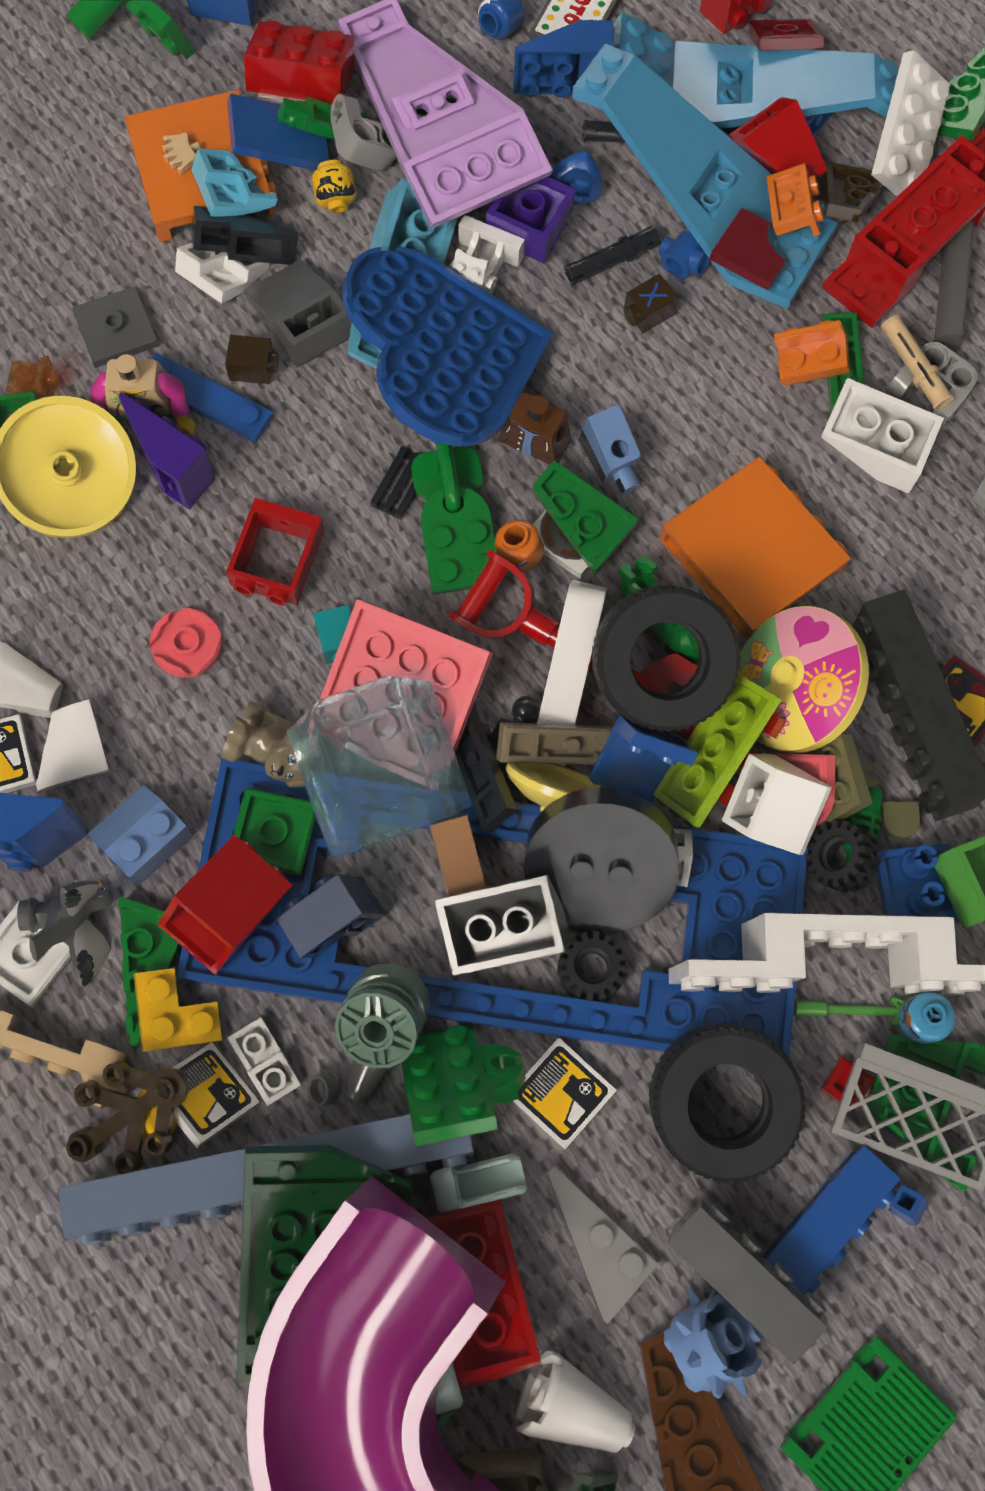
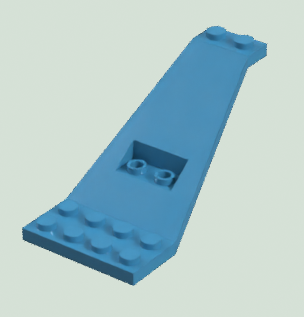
[613,12,899,129]
[572,44,841,309]

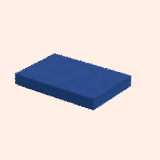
[227,93,329,171]

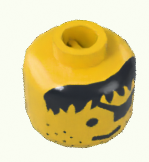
[311,160,357,214]

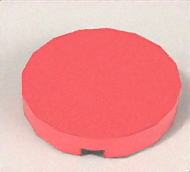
[150,608,222,678]

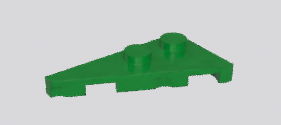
[118,896,181,1048]

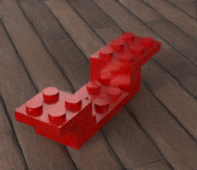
[822,128,985,328]

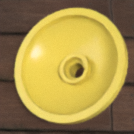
[506,762,603,812]

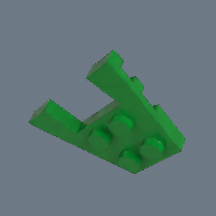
[866,1035,985,1192]

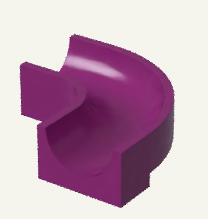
[246,1176,506,1491]

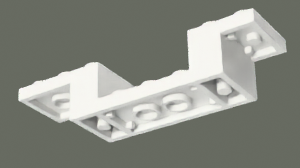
[668,913,985,996]

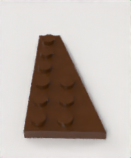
[639,1326,763,1491]

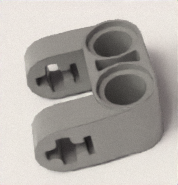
[330,94,397,171]
[887,342,978,430]

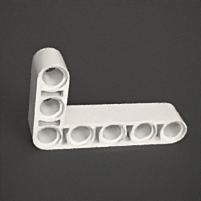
[537,580,608,766]

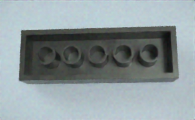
[852,589,985,822]

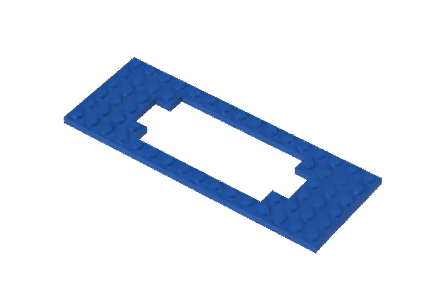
[176,759,808,1058]

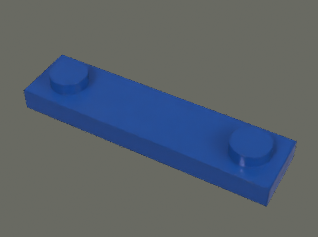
[152,353,274,443]

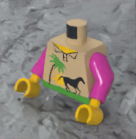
[91,354,196,437]

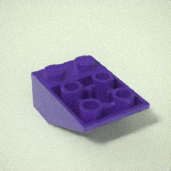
[118,392,215,510]

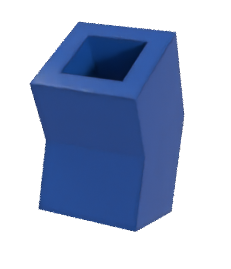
[888,1185,929,1226]

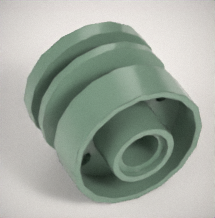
[334,963,430,1068]

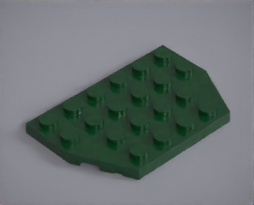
[236,1145,412,1382]

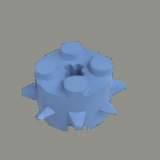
[664,1288,762,1398]

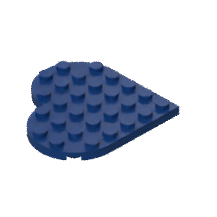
[342,246,553,446]

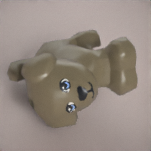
[221,701,320,787]

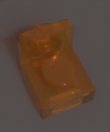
[5,355,58,399]

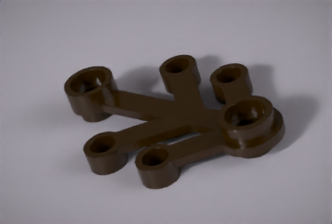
[66,1060,190,1174]

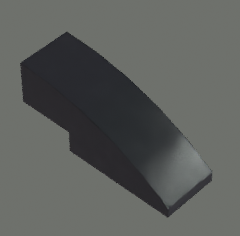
[191,206,298,265]

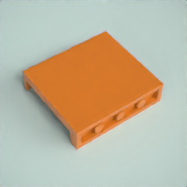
[124,89,278,242]
[659,456,851,640]

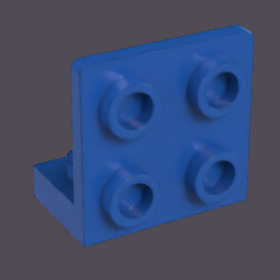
[589,714,698,801]

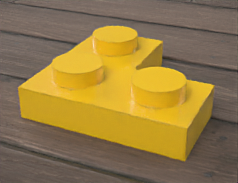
[134,968,222,1052]

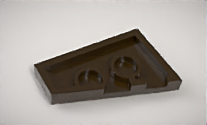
[822,161,884,223]

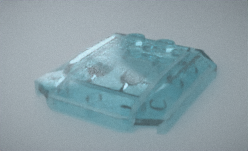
[285,676,472,858]

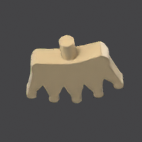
[162,132,201,174]

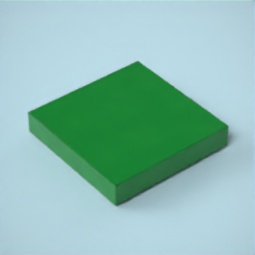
[233,788,320,877]

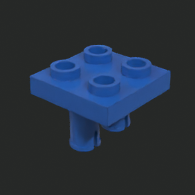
[874,843,958,920]

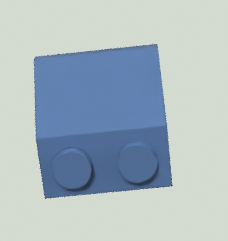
[87,784,193,887]

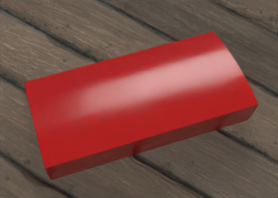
[426,1200,541,1390]

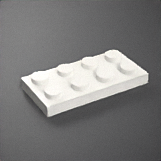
[871,50,950,196]

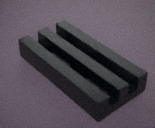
[370,446,419,520]

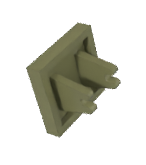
[809,734,880,831]

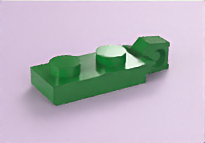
[277,97,367,140]

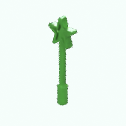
[794,995,928,1026]

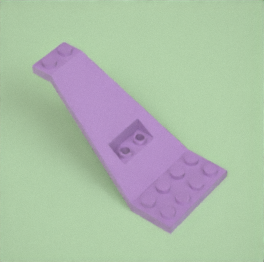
[337,0,553,229]

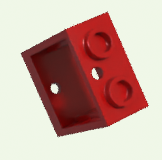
[226,498,325,606]

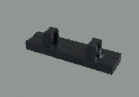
[454,705,517,832]

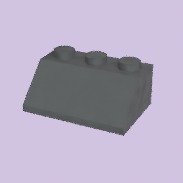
[435,875,572,976]

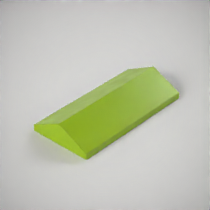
[653,673,782,828]

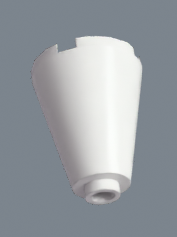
[515,1350,635,1453]

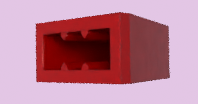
[728,97,828,180]

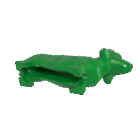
[618,555,699,666]

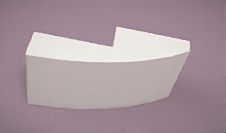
[227,1016,301,1106]

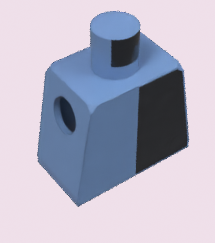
[578,404,641,495]

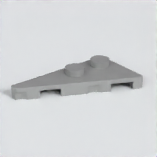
[548,1166,658,1324]

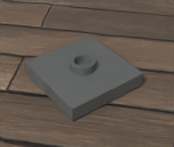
[72,286,159,368]

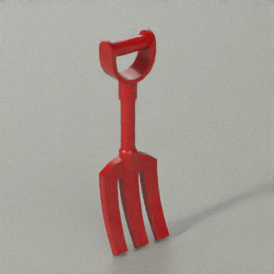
[448,549,786,806]

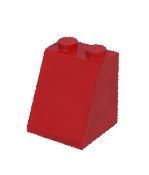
[157,834,292,975]

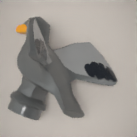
[17,881,113,987]

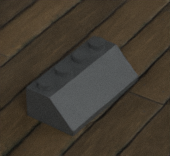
[667,1200,828,1365]

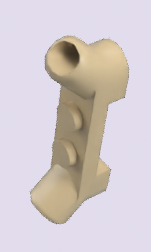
[0,1010,127,1108]

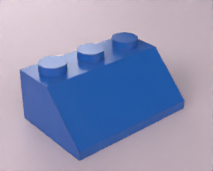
[0,793,88,872]

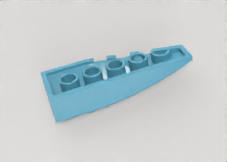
[347,178,458,369]

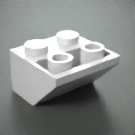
[722,753,832,855]

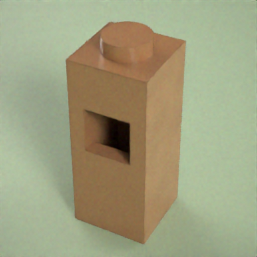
[428,812,486,897]

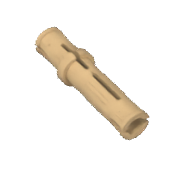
[880,314,954,411]

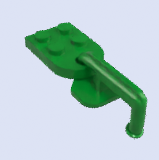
[411,443,502,595]

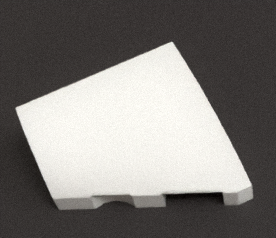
[175,243,270,304]
[0,642,63,718]
[36,700,109,792]

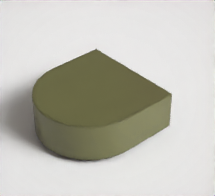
[881,801,920,840]

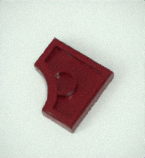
[709,208,786,290]

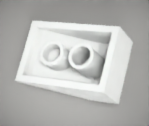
[821,378,944,494]

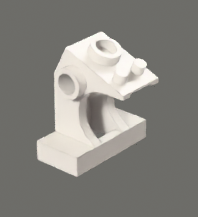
[449,215,525,294]

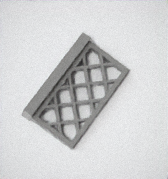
[830,1042,985,1192]

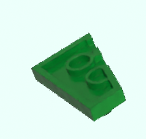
[532,460,638,576]

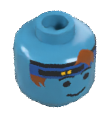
[898,991,956,1044]

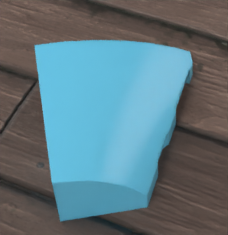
[191,148,278,217]

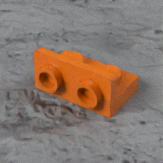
[766,163,824,237]
[774,320,850,385]

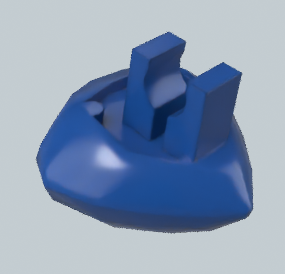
[548,150,603,205]

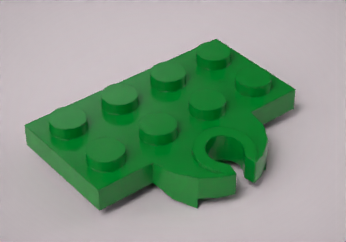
[401,1024,526,1146]

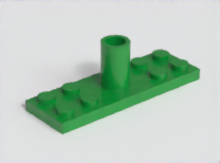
[65,0,196,59]

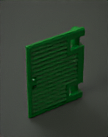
[779,1335,958,1491]

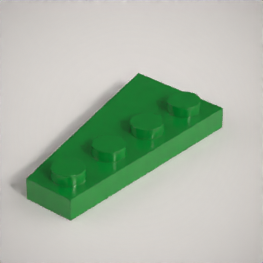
[937,46,985,141]

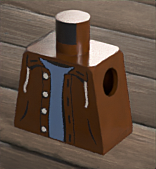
[498,393,571,465]

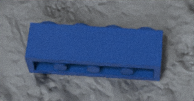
[763,1145,901,1295]

